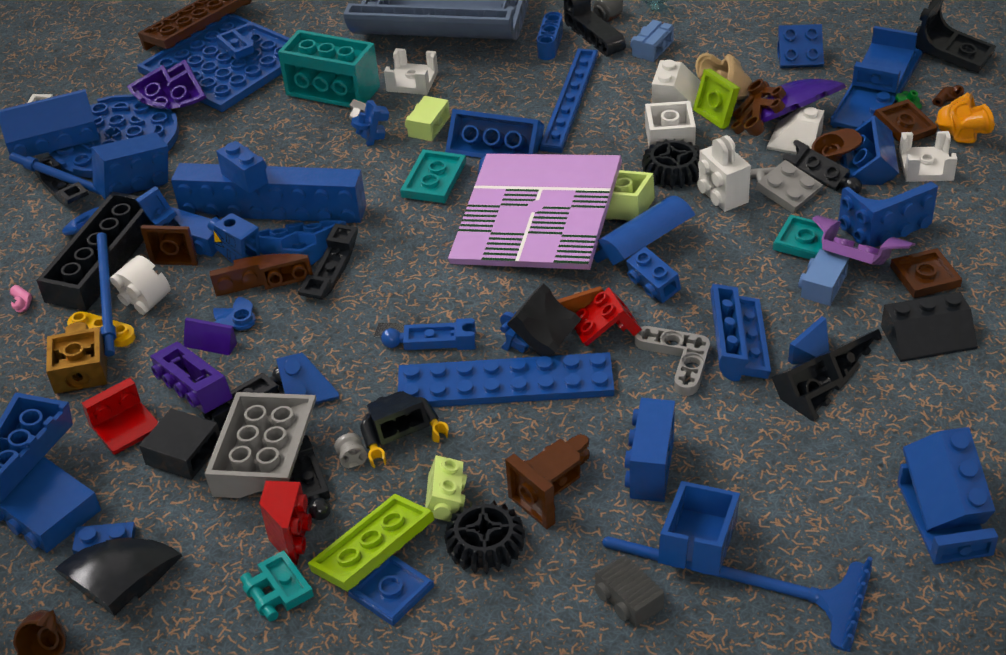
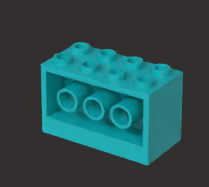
[278,30,380,108]

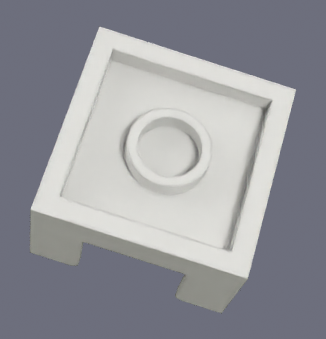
[384,48,438,95]
[898,131,958,182]

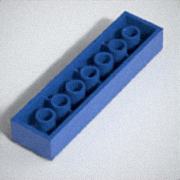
[171,163,367,223]

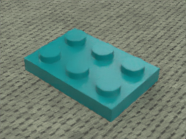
[400,149,466,203]

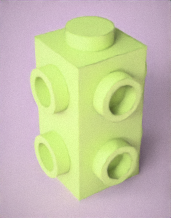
[425,455,467,521]

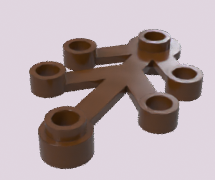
[731,79,786,137]

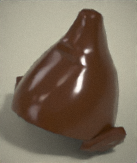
[13,610,67,655]

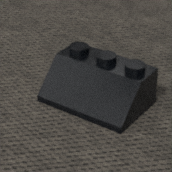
[881,292,978,362]

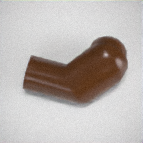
[932,85,964,107]

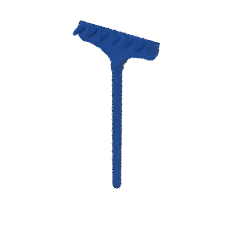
[602,536,872,652]

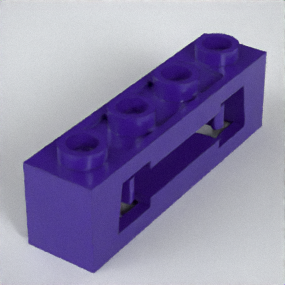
[150,341,233,414]

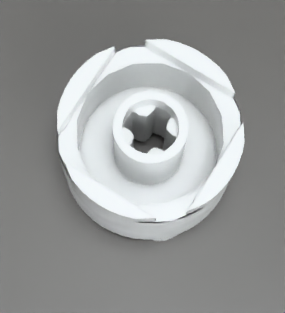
[110,255,170,315]

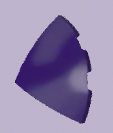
[127,60,207,109]
[761,79,846,122]

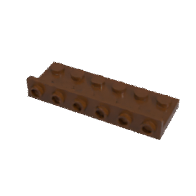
[138,0,252,51]

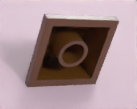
[141,225,198,266]

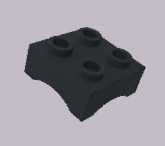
[507,283,581,357]

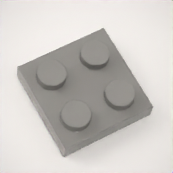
[755,160,823,213]

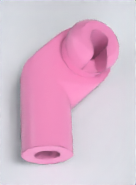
[10,285,32,313]

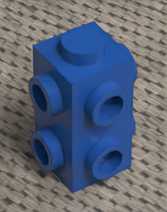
[626,246,681,303]

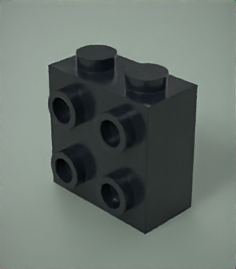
[140,408,220,480]

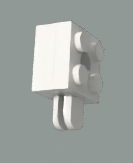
[697,135,751,212]

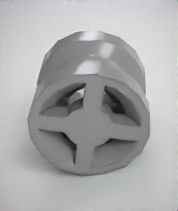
[334,433,367,469]

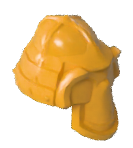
[935,93,995,143]

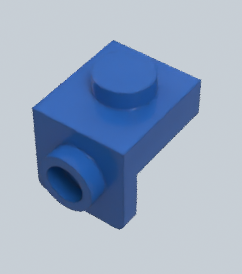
[136,186,177,226]

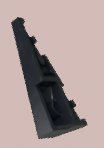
[771,329,882,421]

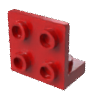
[575,287,642,346]
[82,378,158,455]

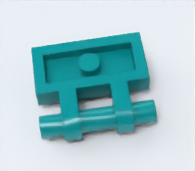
[240,550,314,621]

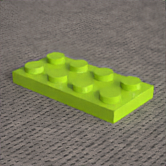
[308,494,435,592]

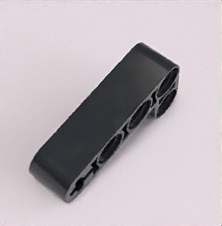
[564,0,626,57]

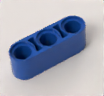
[537,12,563,60]

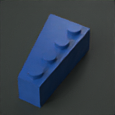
[0,392,73,503]

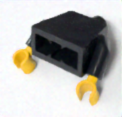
[360,391,449,468]

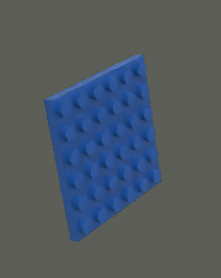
[137,13,290,112]

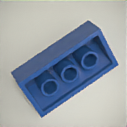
[0,89,100,157]
[445,109,545,158]

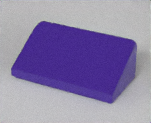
[184,318,237,355]

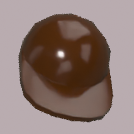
[812,128,862,162]

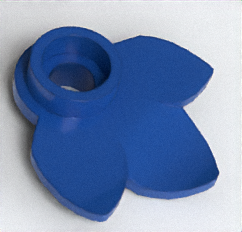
[213,297,256,330]

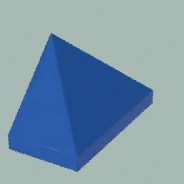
[788,316,829,364]

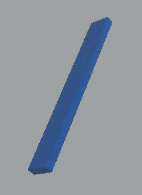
[540,49,598,153]

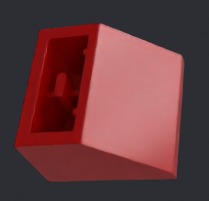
[259,481,312,565]

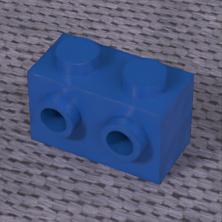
[216,141,268,193]

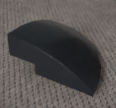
[55,537,182,617]

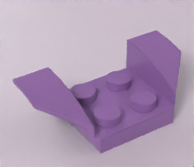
[812,215,916,265]

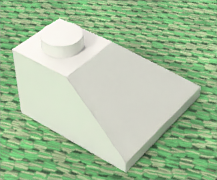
[767,107,824,154]

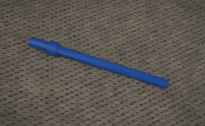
[9,152,100,195]
[97,232,117,357]

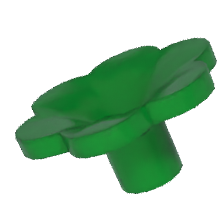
[895,90,922,109]

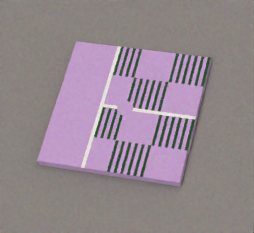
[448,154,622,270]

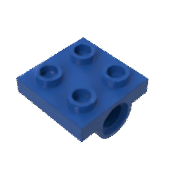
[777,24,824,68]

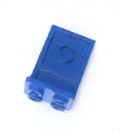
[838,181,938,247]

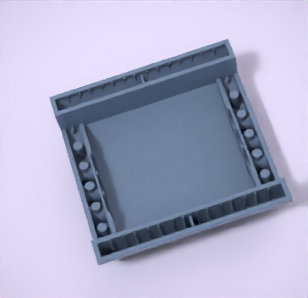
[343,0,529,40]

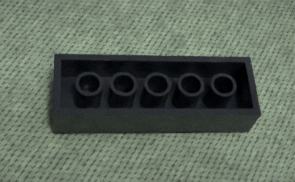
[36,192,155,311]

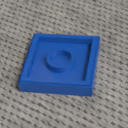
[348,555,434,626]

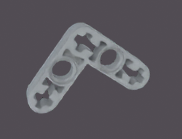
[635,326,710,396]

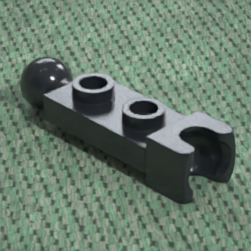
[783,140,862,194]
[202,367,283,431]
[291,435,331,520]

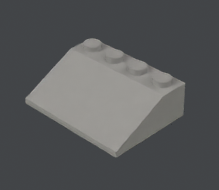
[205,392,316,498]

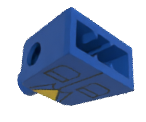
[207,213,260,264]

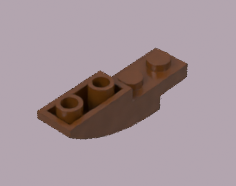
[210,253,313,296]

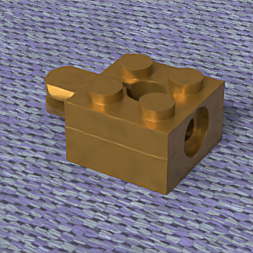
[46,322,108,394]

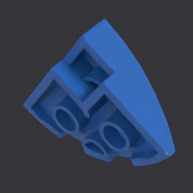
[259,220,346,265]

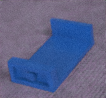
[852,26,918,93]
[897,463,998,565]

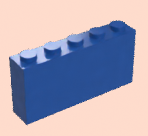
[0,457,101,553]

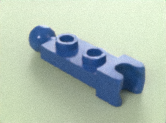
[381,318,476,350]

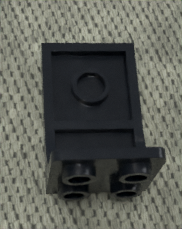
[915,0,996,73]

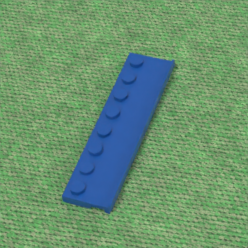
[830,48,925,130]

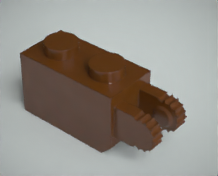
[527,434,590,496]

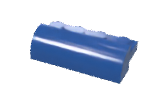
[593,196,695,266]
[710,284,771,381]

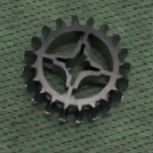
[642,138,700,189]
[444,500,525,574]

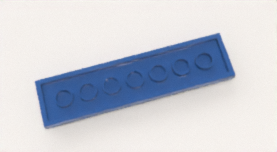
[398,352,614,407]

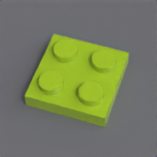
[693,68,740,129]

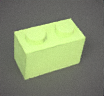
[405,96,450,141]

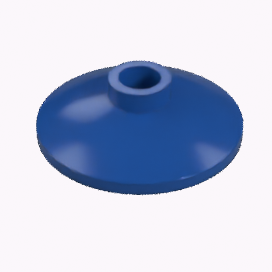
[62,207,99,235]

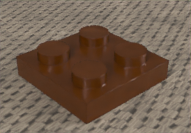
[873,99,938,142]
[890,248,962,298]
[505,454,556,529]

